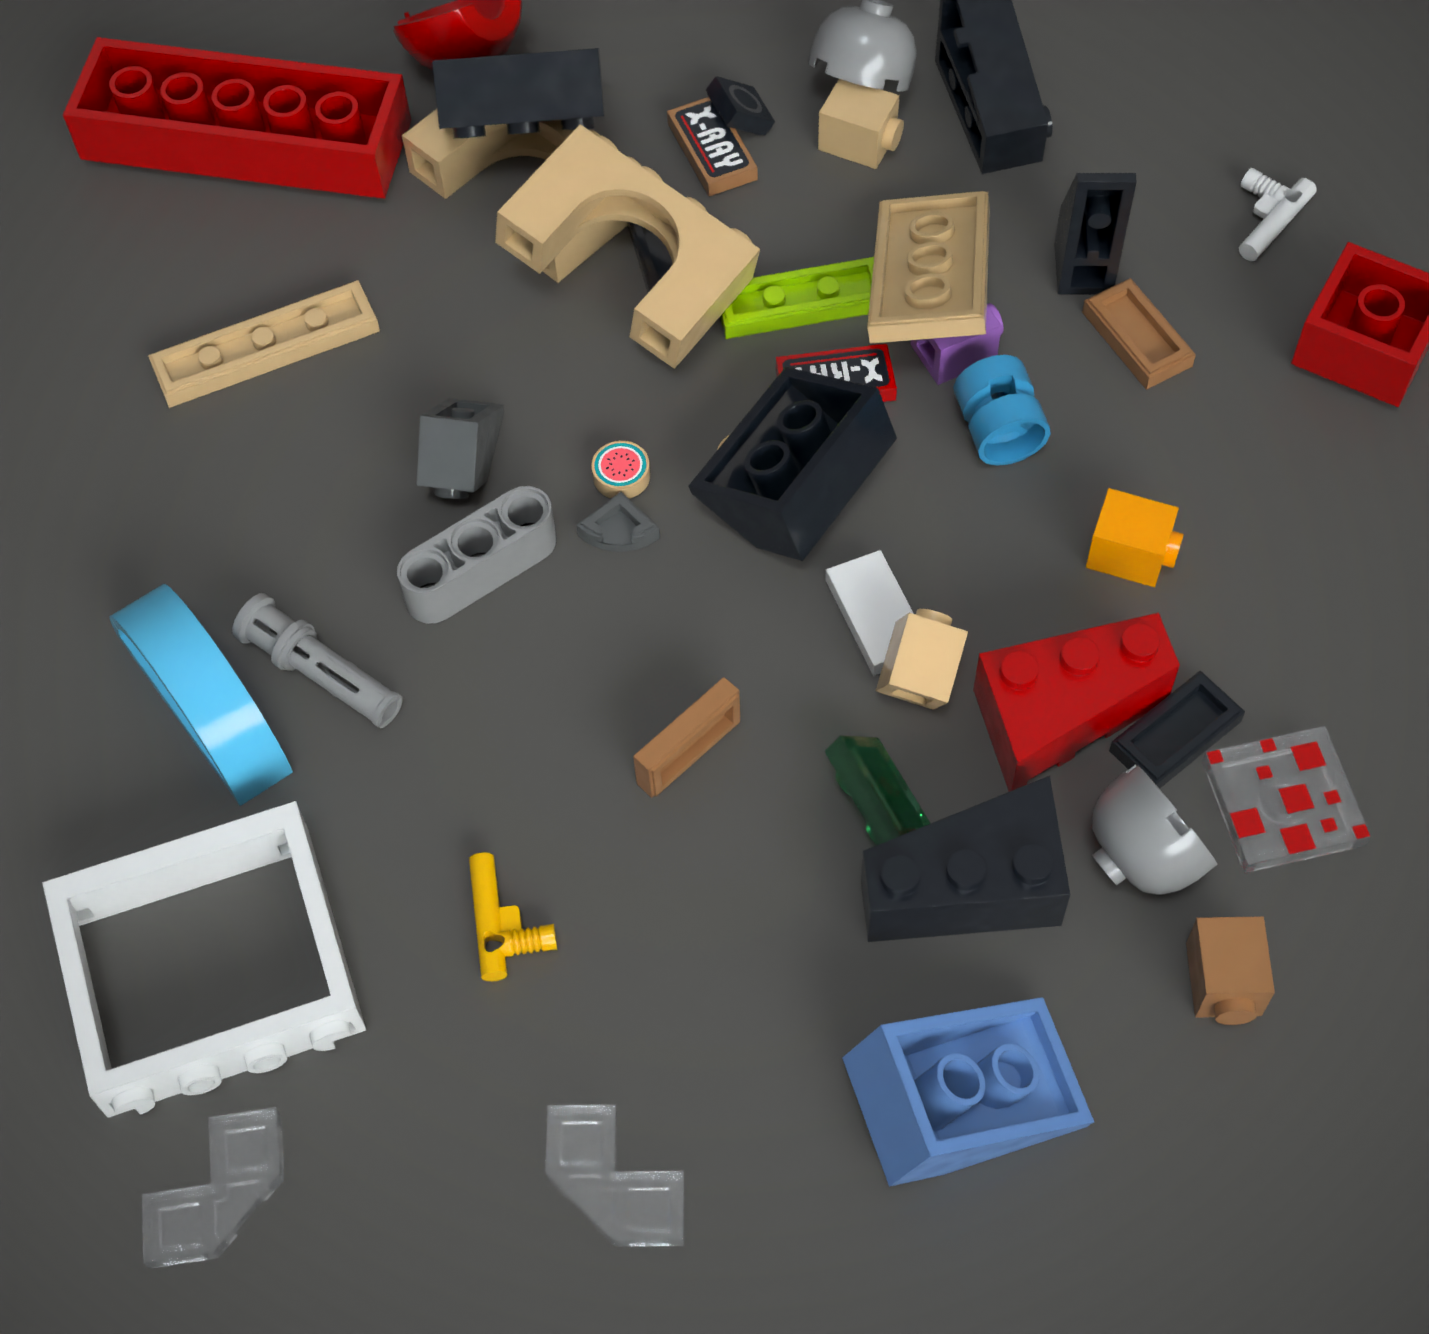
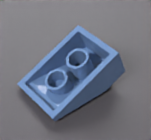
[842,997,1094,1187]

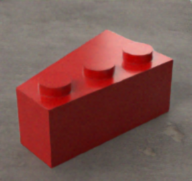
[973,612,1180,792]

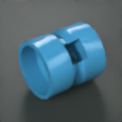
[953,354,1051,466]

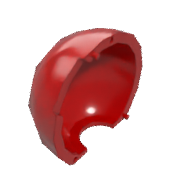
[393,0,523,70]

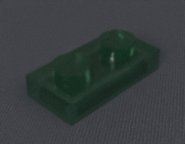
[824,735,931,845]

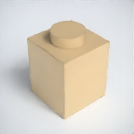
[818,79,904,169]
[876,609,968,710]

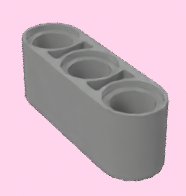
[397,486,556,624]

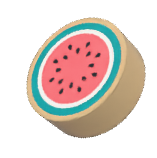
[591,441,650,499]

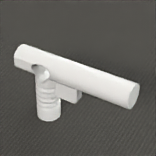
[1239,168,1317,261]

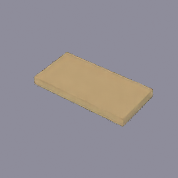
[867,191,990,344]

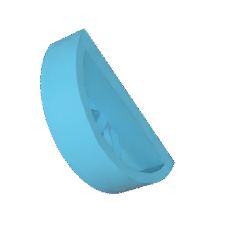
[110,584,293,806]

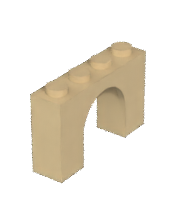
[402,109,641,283]
[495,124,760,369]

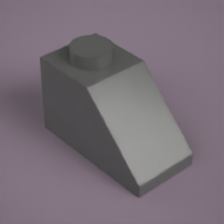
[416,398,504,499]

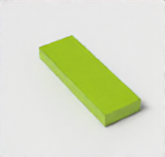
[720,257,874,339]

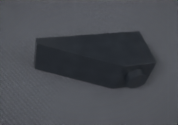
[1054,173,1137,295]

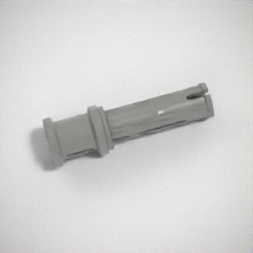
[232,593,403,728]

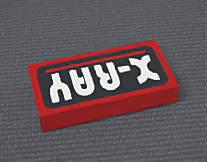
[776,343,897,402]

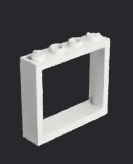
[42,801,366,1118]

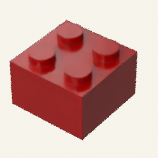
[1291,242,1429,408]

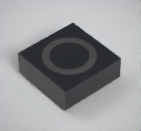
[706,76,775,136]

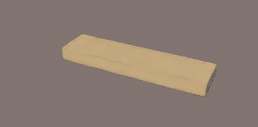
[148,280,380,408]

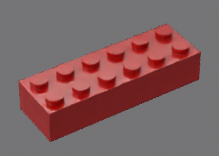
[63,37,411,199]

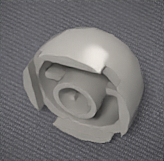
[808,0,917,92]
[1092,764,1218,895]

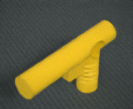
[469,852,557,982]

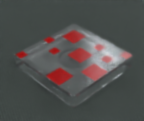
[1202,726,1371,873]

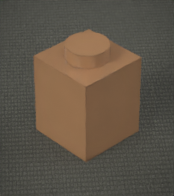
[1186,916,1275,1025]

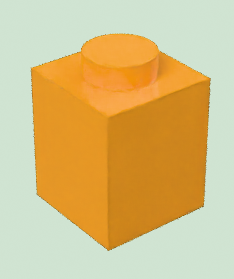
[1086,488,1184,588]

